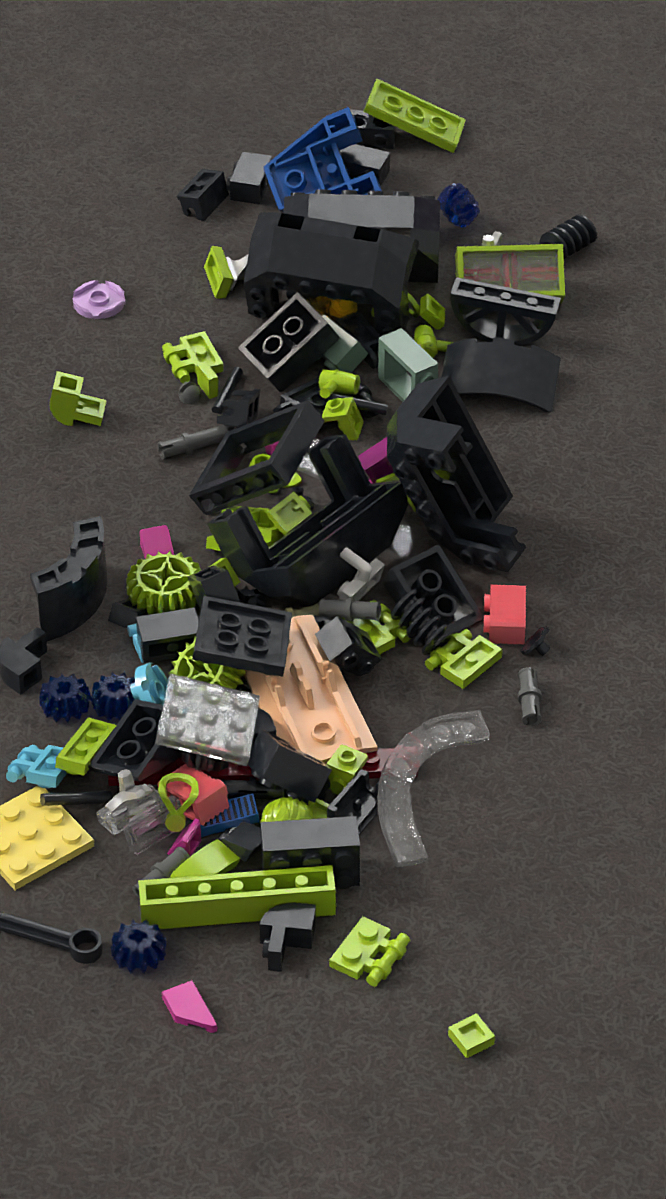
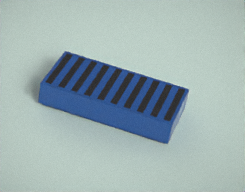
[201,794,260,837]

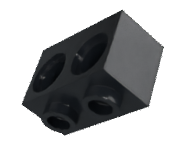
[350,110,397,149]
[315,616,383,677]

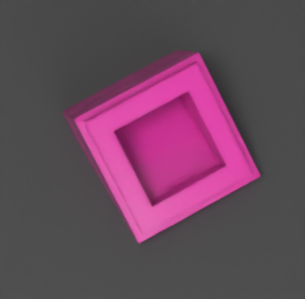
[140,525,174,559]
[167,818,201,857]

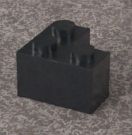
[244,729,332,803]

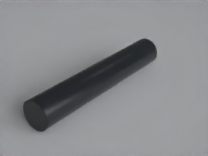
[212,367,243,414]
[323,393,388,415]
[40,791,113,806]

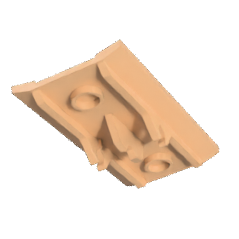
[244,615,378,762]

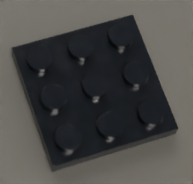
[192,596,292,677]

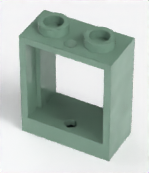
[378,328,438,402]

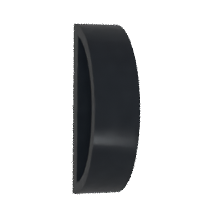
[450,277,561,346]

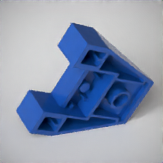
[263,107,384,212]

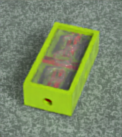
[455,244,565,303]

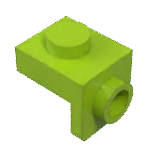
[326,745,368,795]

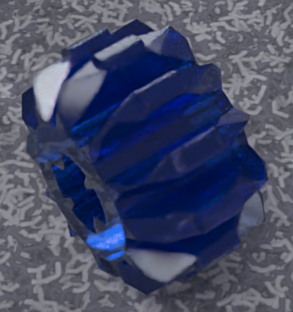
[437,183,480,227]
[91,672,135,722]
[39,673,91,723]
[111,919,166,974]

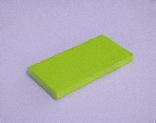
[363,79,466,153]

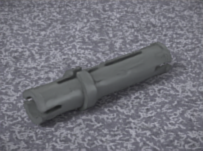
[157,425,237,459]

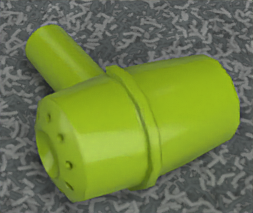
[414,325,454,358]
[319,369,360,398]

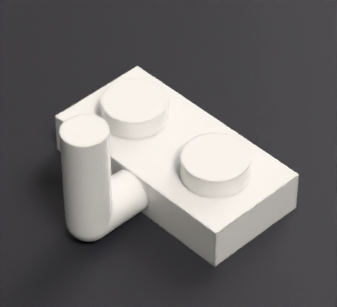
[337,547,385,601]

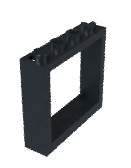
[189,400,324,515]

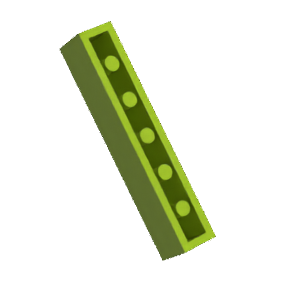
[138,865,336,930]

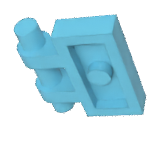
[6,745,67,788]

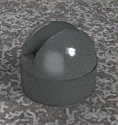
[178,381,200,404]

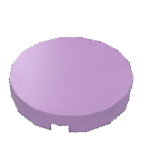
[73,281,125,319]

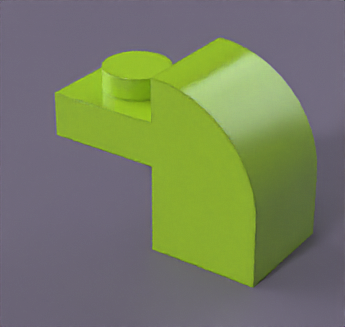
[49,371,106,426]

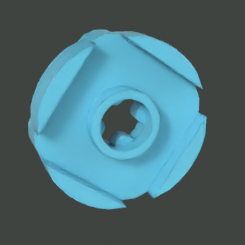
[130,662,172,706]

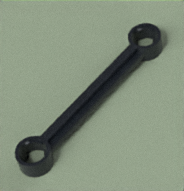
[0,911,103,964]

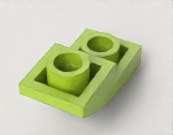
[170,839,240,878]

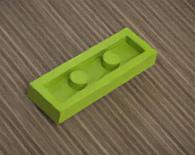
[55,717,116,776]

